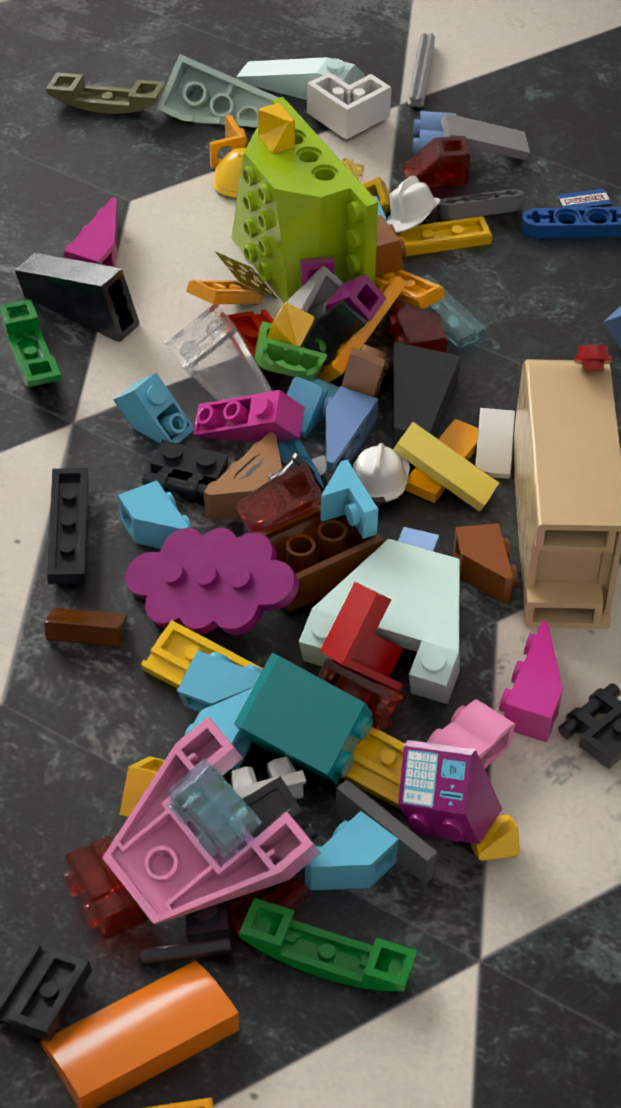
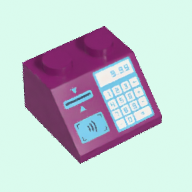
[398,740,502,844]

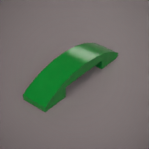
[0,299,62,387]
[239,898,417,991]

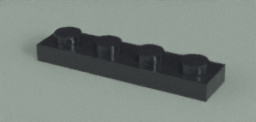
[47,468,89,584]

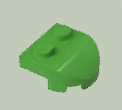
[255,321,327,381]

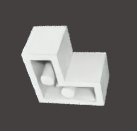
[307,72,391,140]

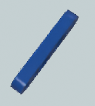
[521,207,621,238]

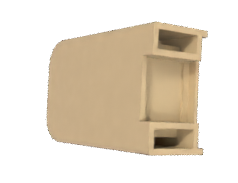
[513,359,621,629]

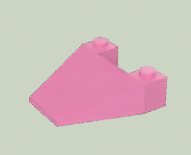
[102,716,321,925]

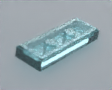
[421,274,486,348]

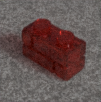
[62,835,149,939]

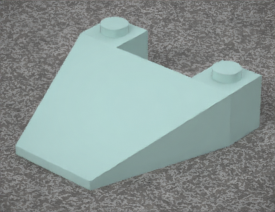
[299,539,460,704]

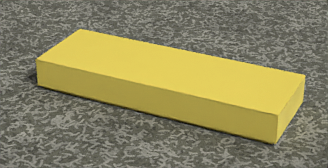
[393,422,499,512]

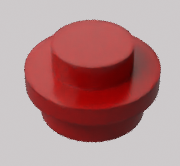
[574,345,612,371]

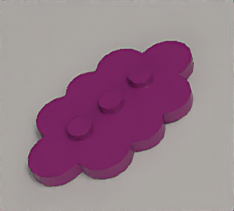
[125,528,299,635]

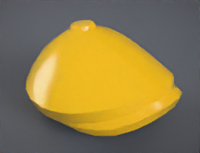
[213,148,246,199]

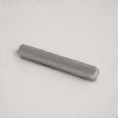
[408,33,435,108]

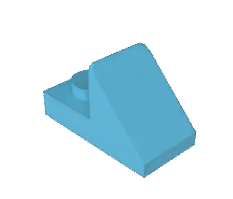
[287,376,340,438]
[321,460,378,539]

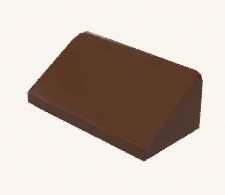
[44,607,127,647]

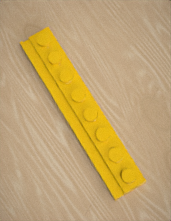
[141,620,405,810]

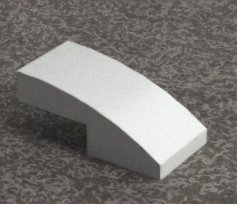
[475,408,515,479]

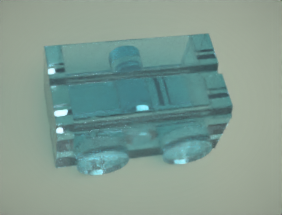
[166,758,264,858]

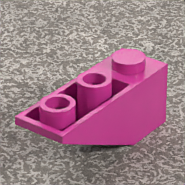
[63,197,118,267]
[193,390,305,443]
[499,621,563,742]

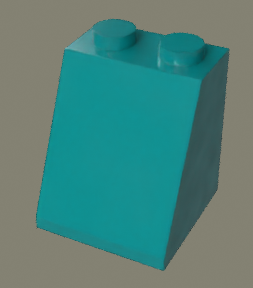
[234,653,373,784]

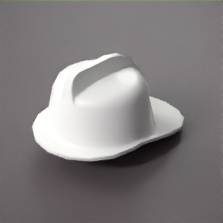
[386,176,440,233]
[353,443,410,502]

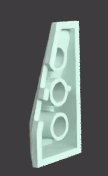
[236,58,365,100]

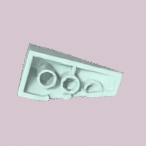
[156,54,279,128]

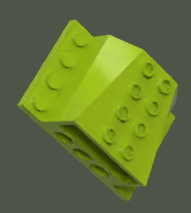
[231,96,378,303]

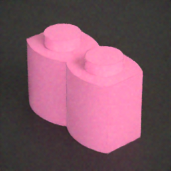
[427,699,515,769]

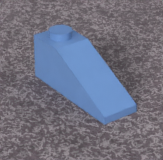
[322,386,378,472]

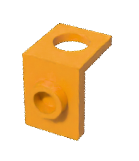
[210,115,247,169]

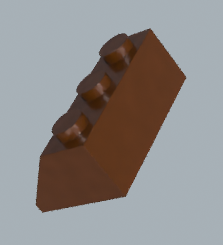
[257,504,384,613]

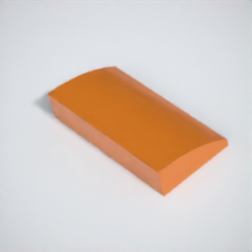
[41,960,239,1108]

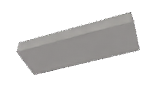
[441,113,530,160]

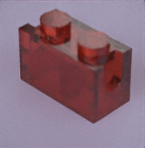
[318,658,408,730]

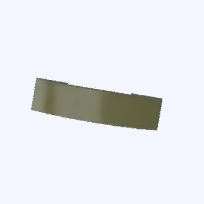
[46,72,166,114]

